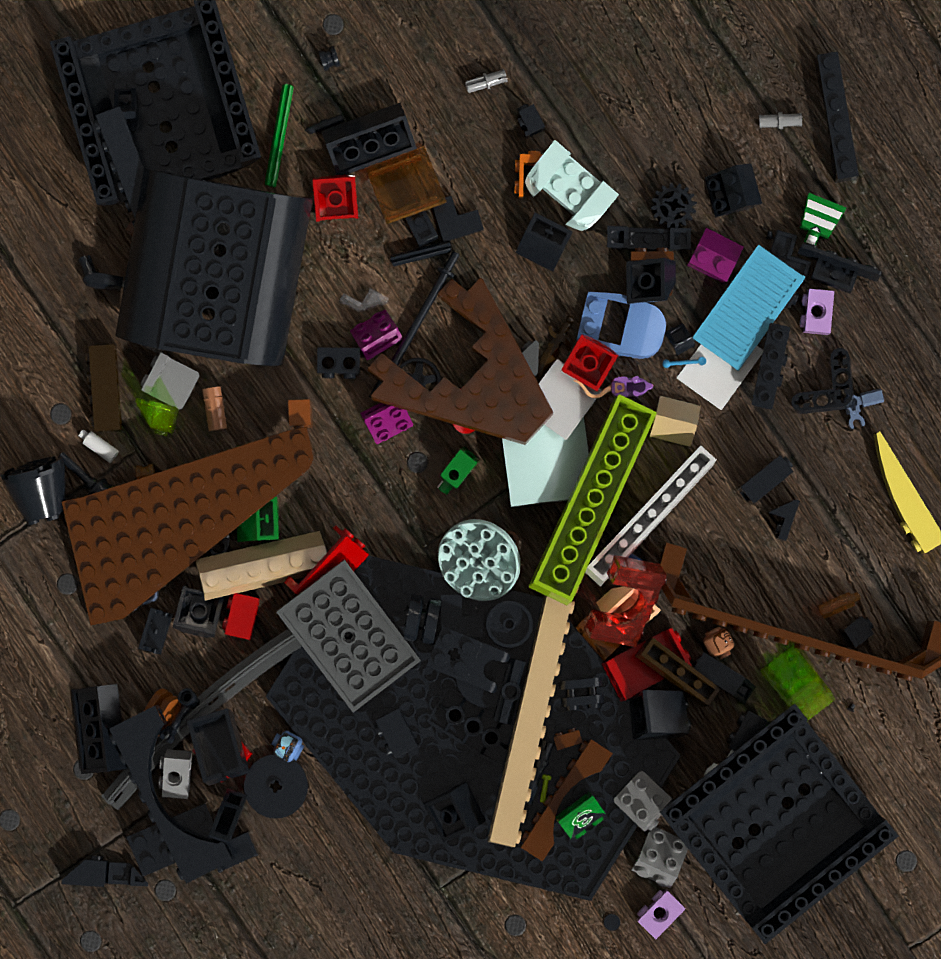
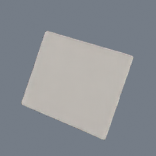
[677,345,763,410]
[539,359,602,440]

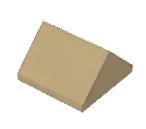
[650,396,701,447]

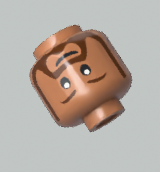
[703,626,735,659]

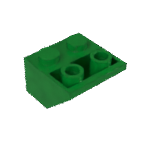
[237,497,280,542]

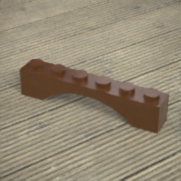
[520,739,613,862]

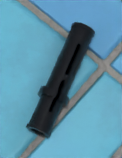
[526,739,555,804]

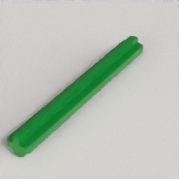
[265,84,294,187]

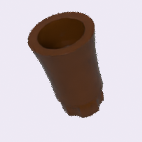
[576,614,624,663]

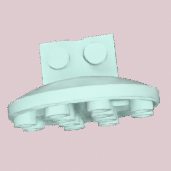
[438,519,521,601]

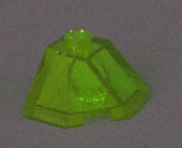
[135,398,179,437]

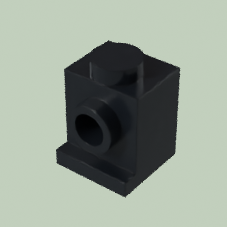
[517,104,545,139]

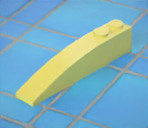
[874,432,941,554]

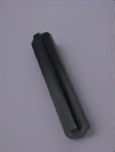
[390,241,452,267]

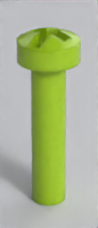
[540,774,552,803]

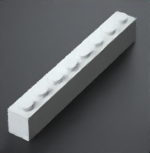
[585,446,717,587]

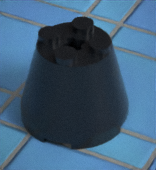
[0,456,66,525]

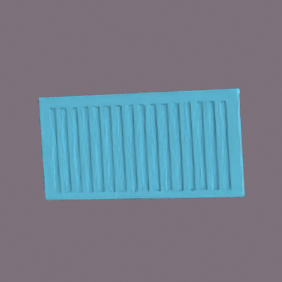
[693,245,805,371]

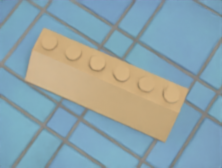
[196,531,327,601]

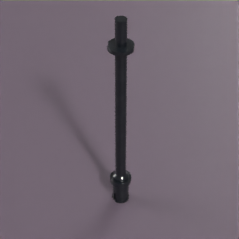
[368,251,460,403]

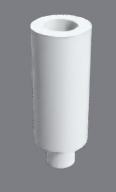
[78,429,119,463]

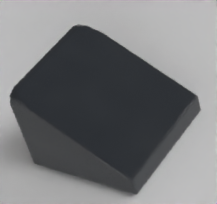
[665,323,695,355]

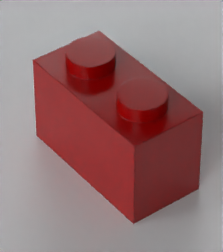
[222,593,260,640]

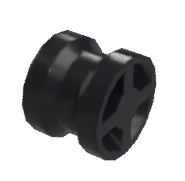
[318,46,340,71]

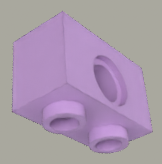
[800,289,834,335]
[636,889,686,939]

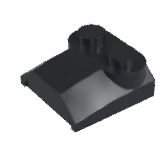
[173,586,225,638]

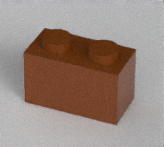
[288,399,313,429]

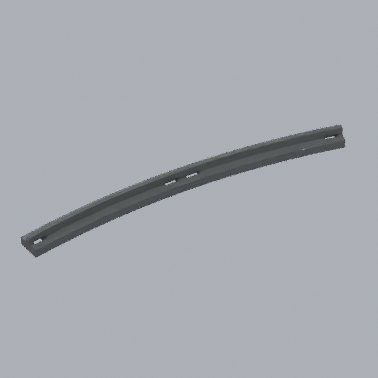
[101,628,302,810]

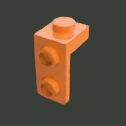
[515,151,543,199]

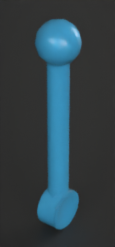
[662,357,706,368]

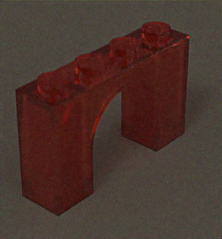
[584,555,667,647]

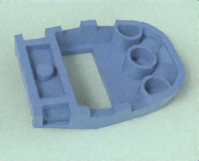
[576,292,666,359]

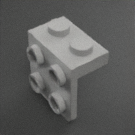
[141,353,199,410]
[614,771,674,832]
[632,827,688,888]

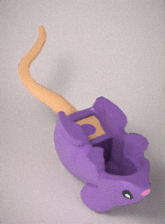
[573,376,653,399]

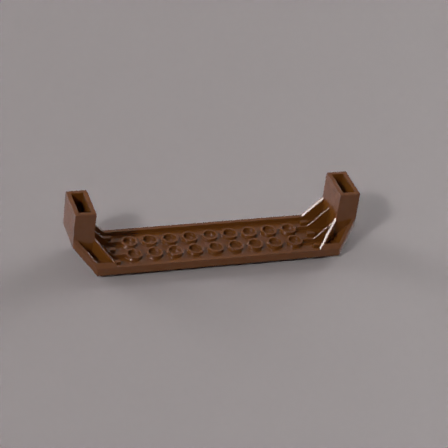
[654,543,941,681]

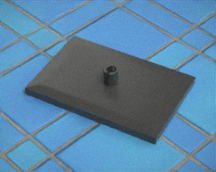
[276,559,421,713]

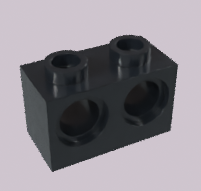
[317,347,361,379]

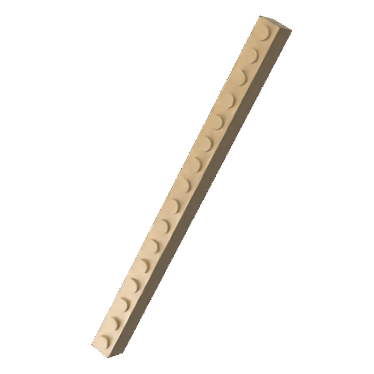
[487,587,579,847]

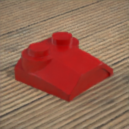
[313,175,358,222]
[561,334,619,392]

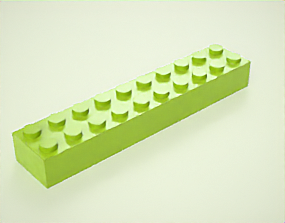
[529,394,657,606]

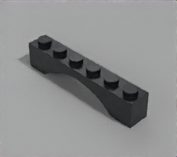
[814,52,859,183]

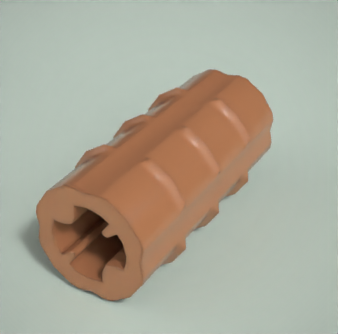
[202,387,227,431]

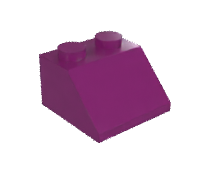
[687,228,744,285]

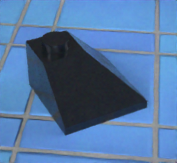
[626,258,676,304]

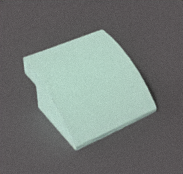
[502,417,589,507]

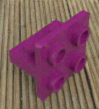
[350,310,403,361]
[360,403,414,444]

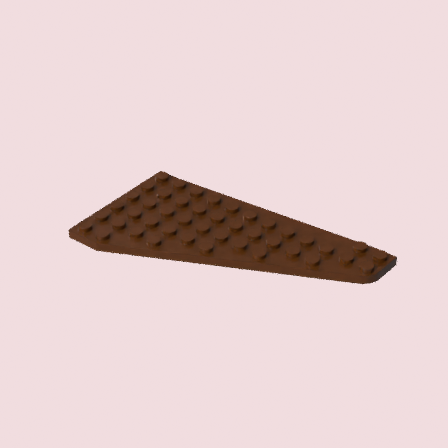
[62,426,314,625]

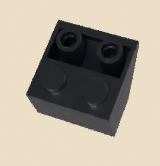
[704,163,762,218]
[515,213,573,272]

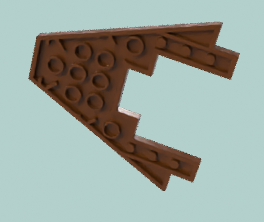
[368,278,553,445]

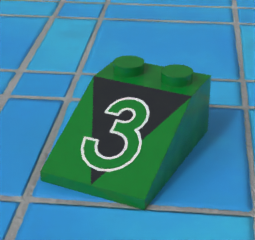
[555,792,606,839]

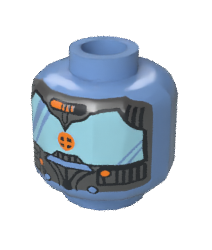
[271,731,304,762]

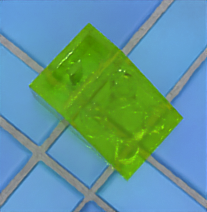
[760,645,835,720]

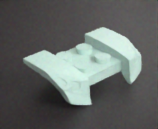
[525,140,619,231]

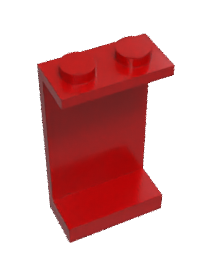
[284,525,369,595]
[602,628,692,702]

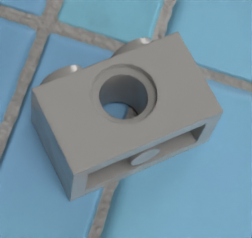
[159,749,192,799]

